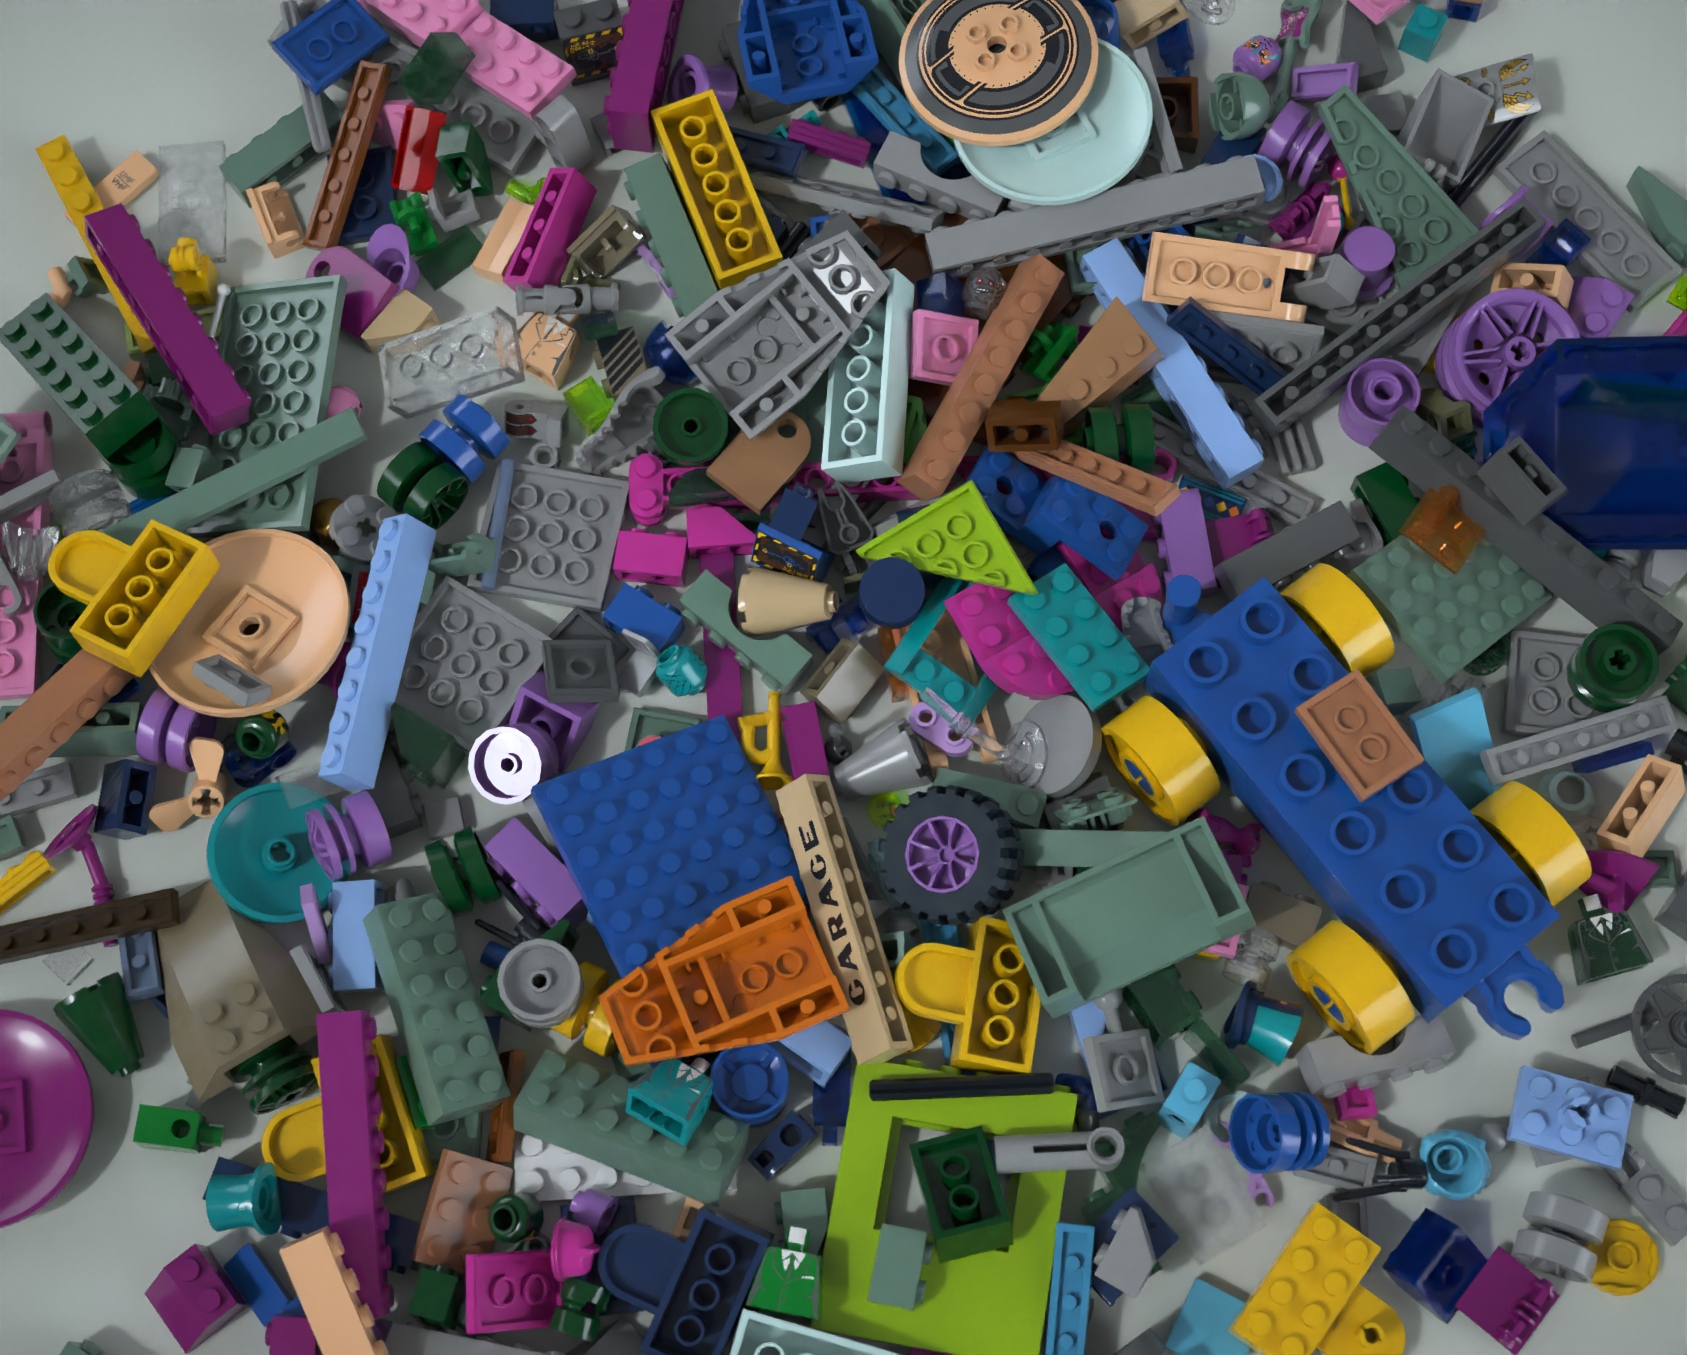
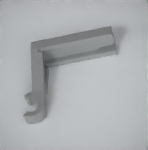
[0,469,69,617]

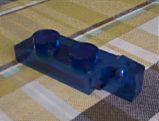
[1156,0,1195,77]
[812,1047,852,1146]

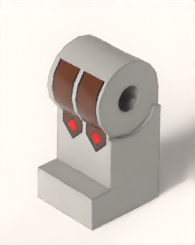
[504,400,569,448]

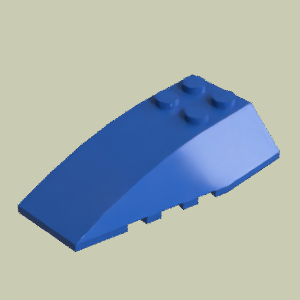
[737,0,879,104]

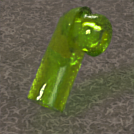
[505,177,546,205]

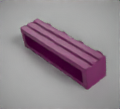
[787,118,871,169]

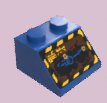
[751,522,836,583]

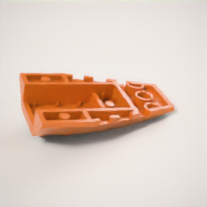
[598,876,850,1066]

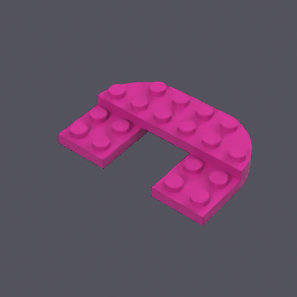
[943,526,1163,700]

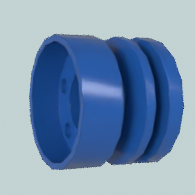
[1229,1091,1331,1174]

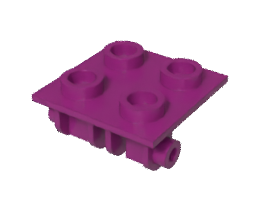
[1267,181,1356,253]
[1205,508,1275,589]
[1454,1246,1560,1355]

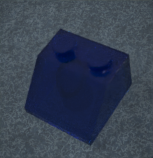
[1382,1208,1487,1324]

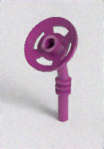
[43,804,118,947]

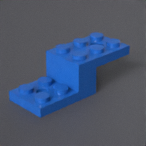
[964,445,1149,581]

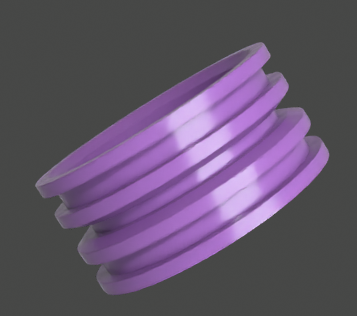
[1435,288,1583,431]

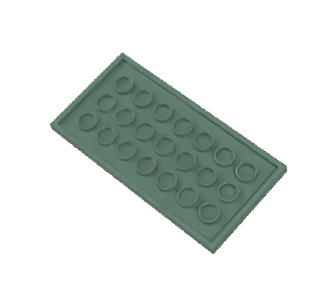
[187,274,347,539]

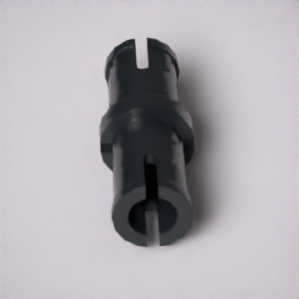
[1605,1064,1686,1119]

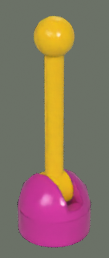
[1327,154,1355,231]

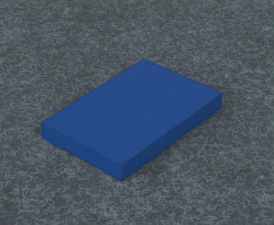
[272,0,390,96]

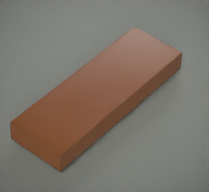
[485,1050,526,1164]

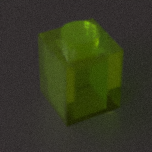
[563,376,613,437]

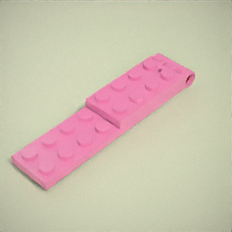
[357,0,577,121]
[0,411,53,700]

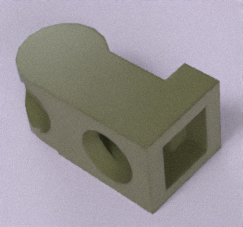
[1415,388,1473,440]

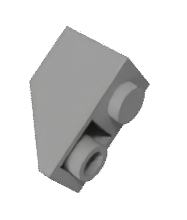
[1093,1204,1157,1299]

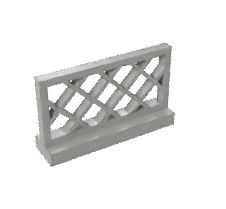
[1113,46,1184,189]

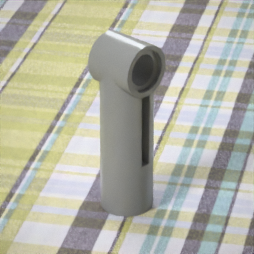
[994,1127,1125,1174]

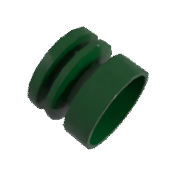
[33,582,88,664]
[228,1035,317,1115]

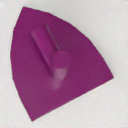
[1578,850,1659,916]

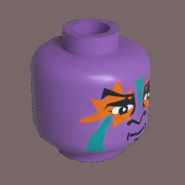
[1233,35,1282,82]

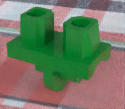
[389,191,439,257]
[1019,322,1080,384]

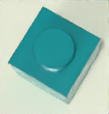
[1398,3,1448,62]

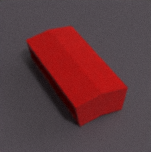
[391,105,447,195]

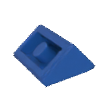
[223,1242,293,1327]

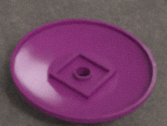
[0,1009,94,1228]

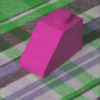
[686,504,756,559]

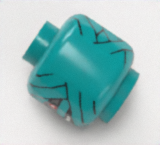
[656,645,708,697]

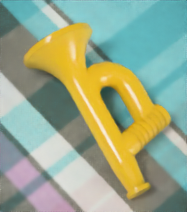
[737,692,794,790]

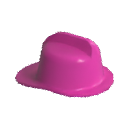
[551,1216,601,1282]

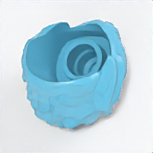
[1419,1129,1492,1200]

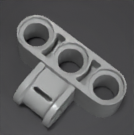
[528,95,595,171]

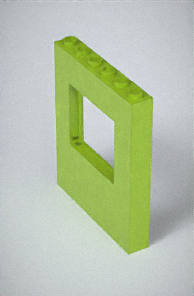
[811,1059,1078,1355]

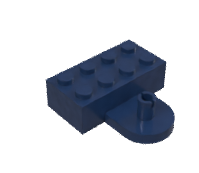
[598,1204,775,1355]

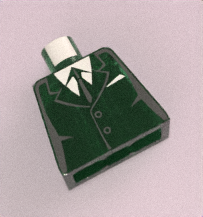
[1567,894,1654,986]

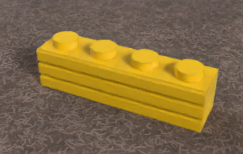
[0,850,58,915]

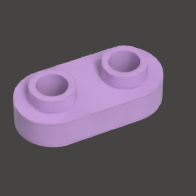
[909,701,974,757]

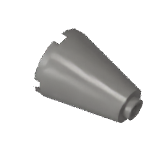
[830,718,933,800]

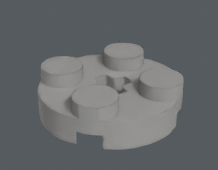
[329,495,397,564]

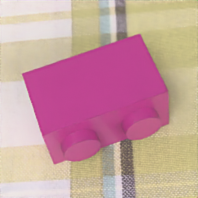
[613,528,690,588]

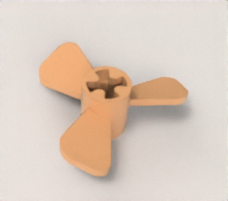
[149,737,237,832]

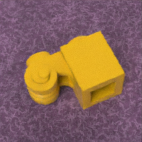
[168,237,217,307]

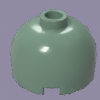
[1208,72,1271,140]

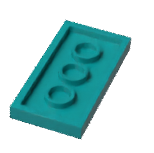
[1007,563,1150,713]

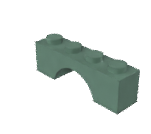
[679,569,814,694]

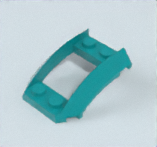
[883,577,998,727]

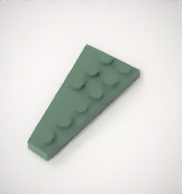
[1318,84,1479,290]

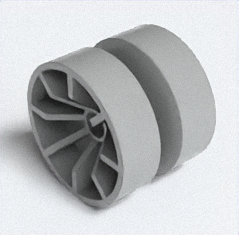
[1511,1191,1609,1283]

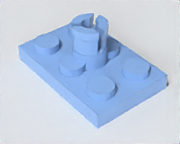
[1506,1065,1634,1170]

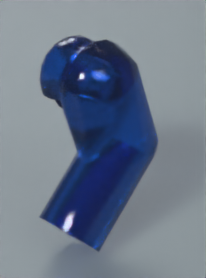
[1055,1073,1098,1111]

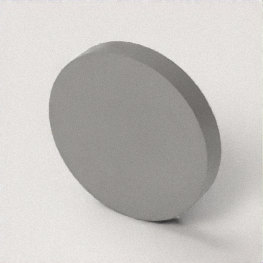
[1012,694,1102,798]

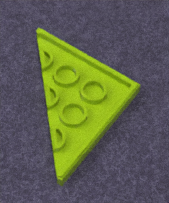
[856,480,1039,596]

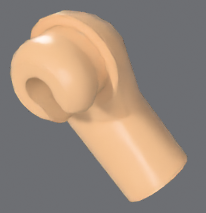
[47,267,73,310]

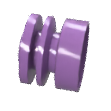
[1258,101,1336,189]
[305,790,392,882]

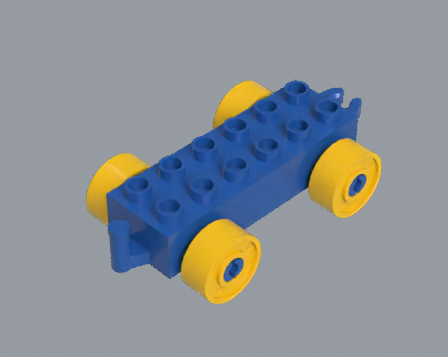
[1101,563,1592,1055]

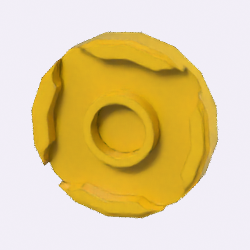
[1582,1219,1660,1296]

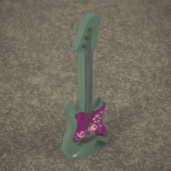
[1266,0,1323,124]

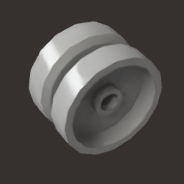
[497,938,584,1029]

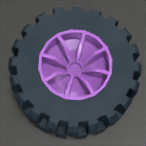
[878,785,1024,926]

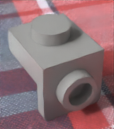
[425,189,481,233]

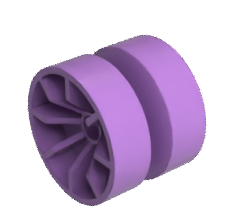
[1338,358,1421,447]

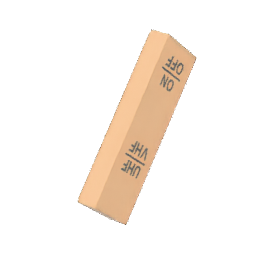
[64,150,161,226]

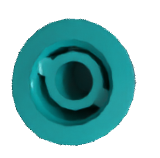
[206,1162,282,1236]

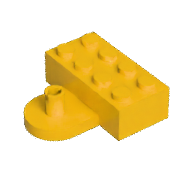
[48,519,221,678]
[894,916,1041,1075]
[262,1034,436,1195]
[1227,1202,1405,1355]

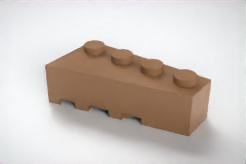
[1035,296,1165,439]

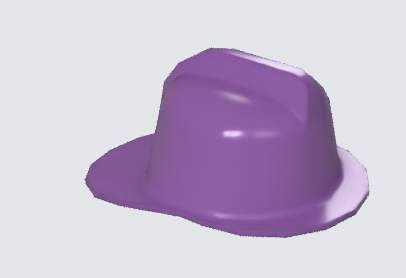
[367,224,420,297]

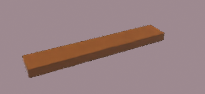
[302,60,393,251]

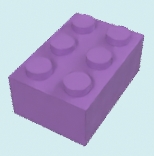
[483,817,588,929]

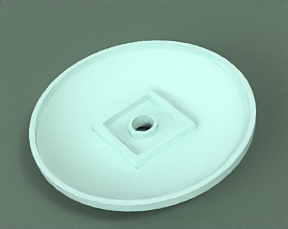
[953,38,1153,206]

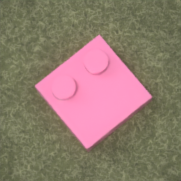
[909,309,979,386]

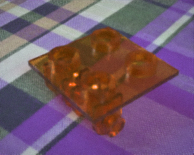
[1399,485,1486,575]

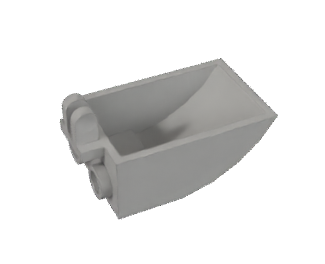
[1397,68,1495,193]

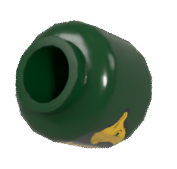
[235,710,289,760]
[488,1193,544,1243]

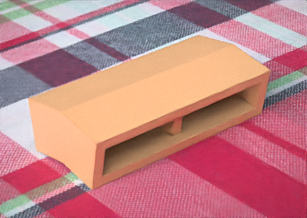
[472,197,534,284]

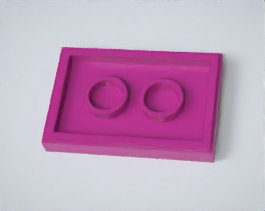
[466,1249,565,1334]

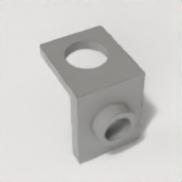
[618,628,661,698]

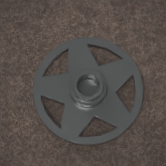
[1631,974,1687,1085]

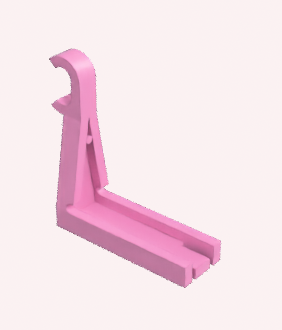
[1267,195,1341,259]

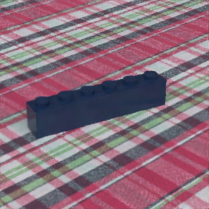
[202,1156,421,1275]

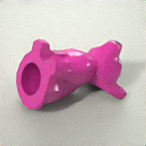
[1184,807,1261,868]

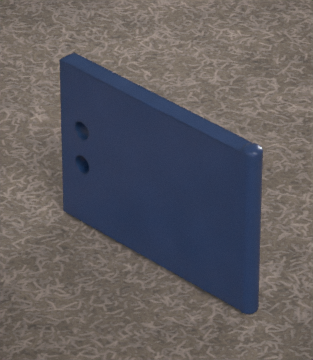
[1091,1187,1180,1307]

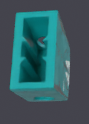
[626,1057,713,1147]

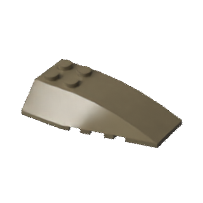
[156,879,323,1103]

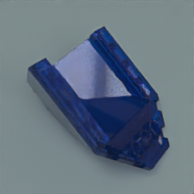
[1483,335,1687,550]

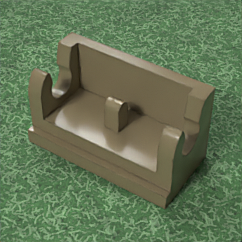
[566,205,648,279]

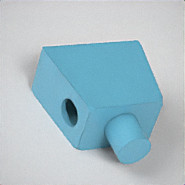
[1153,1061,1222,1140]

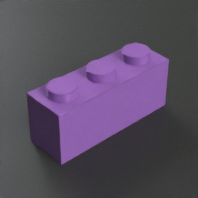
[1151,488,1217,598]

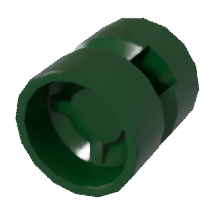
[549,1277,612,1343]

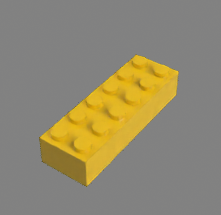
[650,89,783,290]

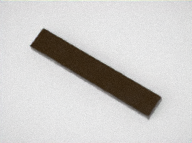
[0,888,180,965]

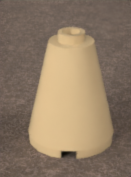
[738,567,839,636]

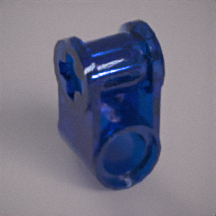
[226,739,297,788]

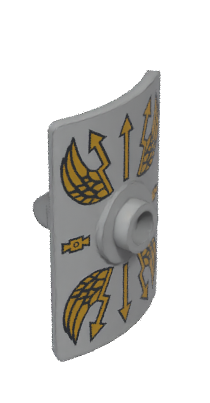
[1454,53,1542,127]

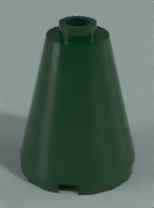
[53,972,145,1078]

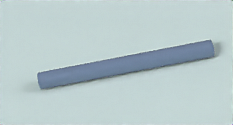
[481,458,515,591]

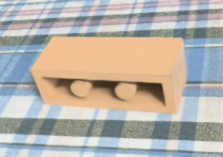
[1596,754,1685,858]

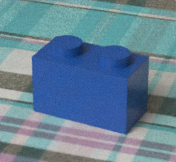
[602,583,686,653]

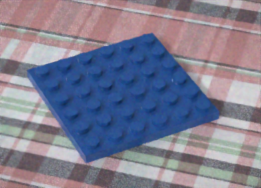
[530,714,810,979]

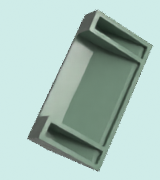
[1002,816,1257,1019]

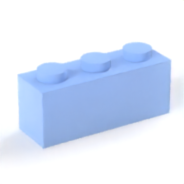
[328,879,386,994]

